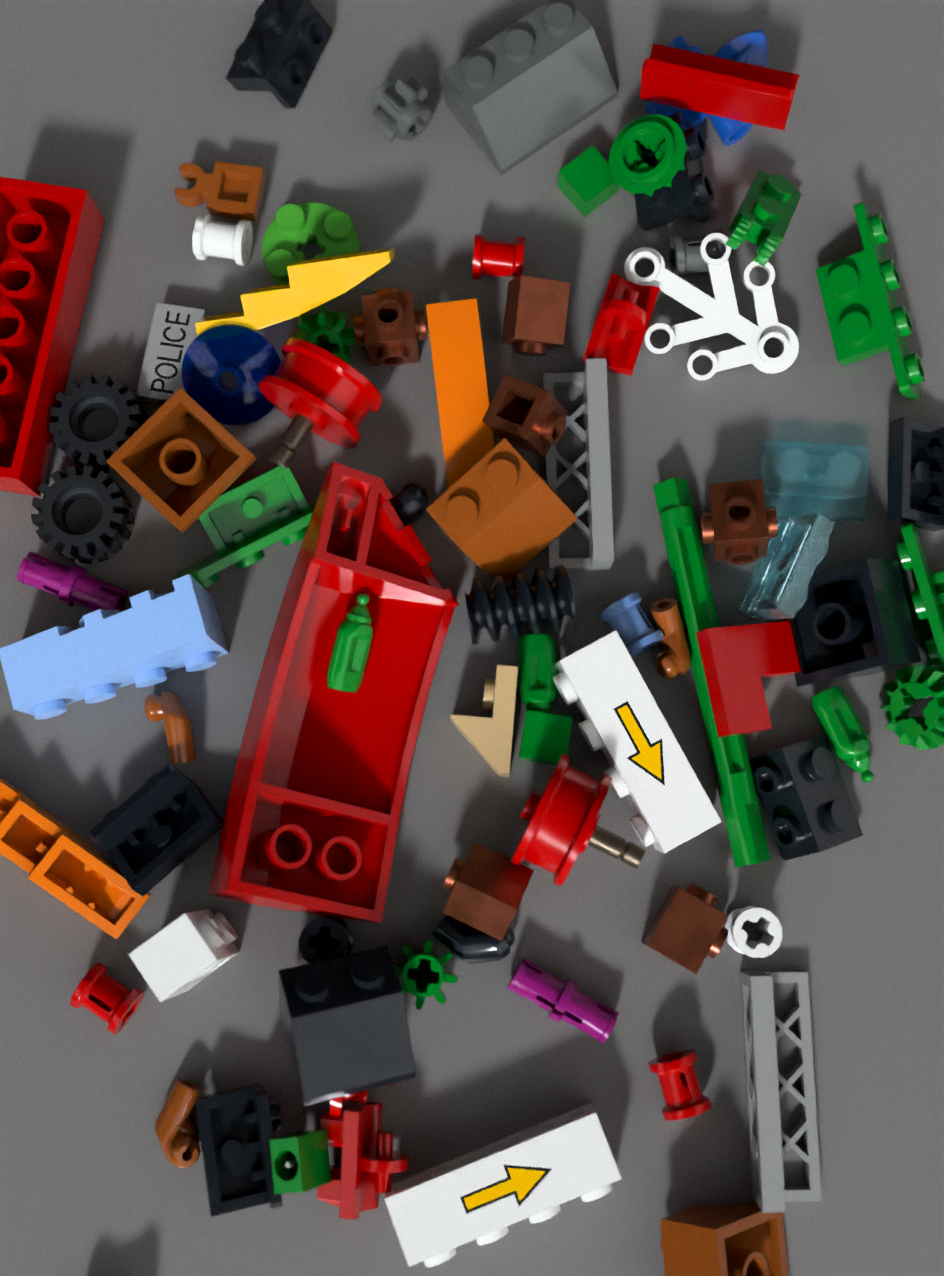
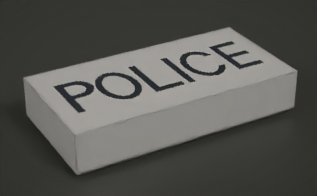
[136,302,208,405]

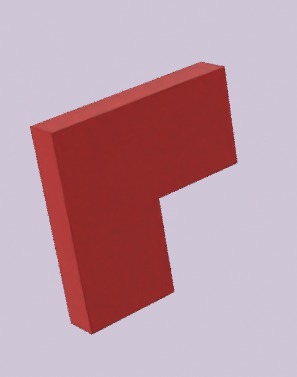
[696,621,801,737]

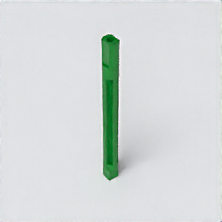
[653,477,771,867]

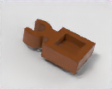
[174,161,267,222]

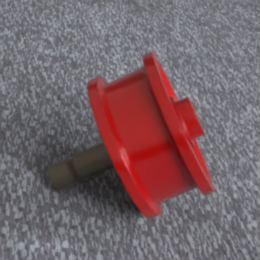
[259,338,383,469]
[511,753,646,887]

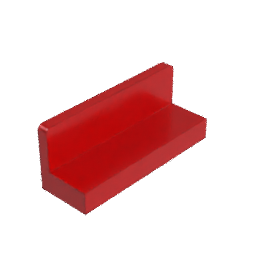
[640,44,799,131]

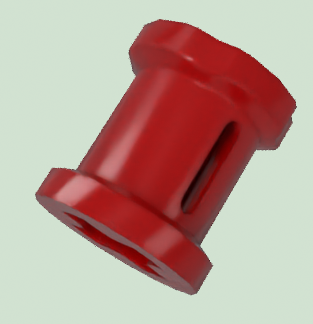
[472,234,525,280]
[70,962,145,1035]
[648,1049,712,1121]

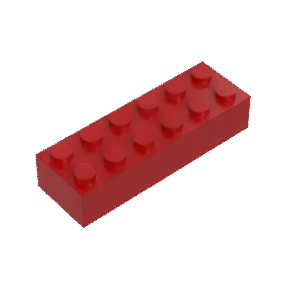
[0,177,105,497]

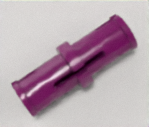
[17,551,128,612]
[507,957,619,1044]

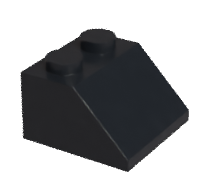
[775,557,922,687]
[278,945,416,1106]

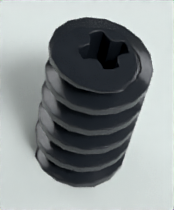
[464,565,576,645]

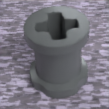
[669,229,725,279]

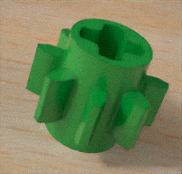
[294,304,356,363]
[394,938,458,1010]

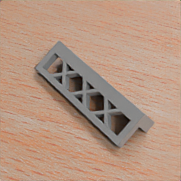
[543,358,614,572]
[740,970,822,1213]

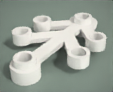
[624,233,799,381]

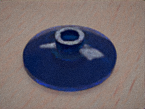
[182,324,282,426]

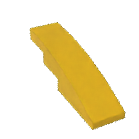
[195,247,395,343]

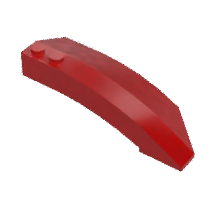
[208,462,459,924]

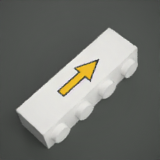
[553,630,722,853]
[384,1102,622,1267]

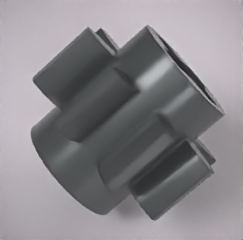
[371,77,431,142]

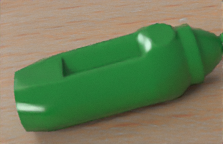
[326,593,373,692]
[516,634,558,713]
[811,686,874,783]

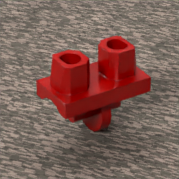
[583,274,660,376]
[317,1102,409,1220]

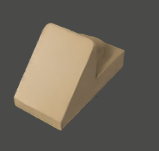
[450,665,518,777]

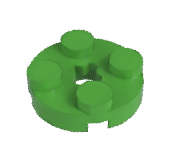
[262,203,361,285]

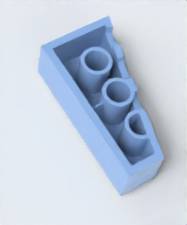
[0,574,229,720]

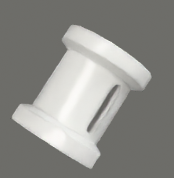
[192,214,253,266]
[723,906,783,958]

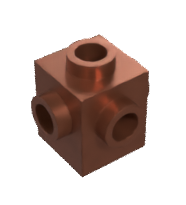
[354,288,427,367]
[701,479,778,565]

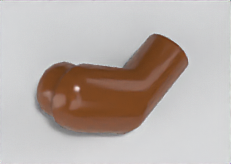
[651,598,692,679]
[145,690,196,764]
[155,1078,201,1168]

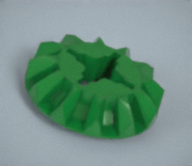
[609,115,689,197]
[879,664,944,750]

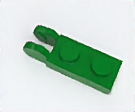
[725,170,802,266]

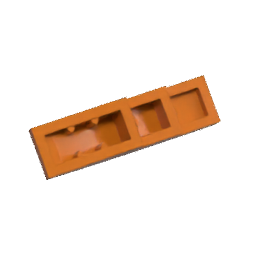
[426,298,494,489]
[0,777,150,940]

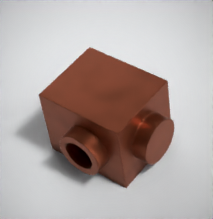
[501,275,570,356]
[482,374,567,458]
[442,842,534,941]
[641,883,728,975]

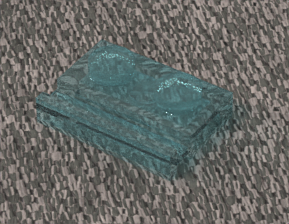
[761,440,869,523]
[736,513,835,620]

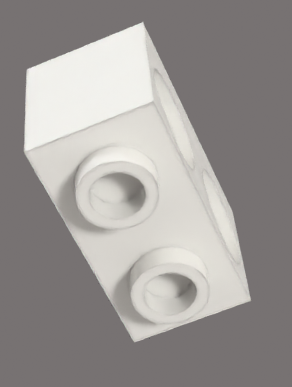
[128,909,239,1002]

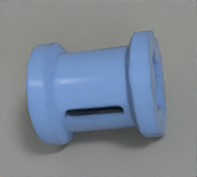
[598,592,665,658]

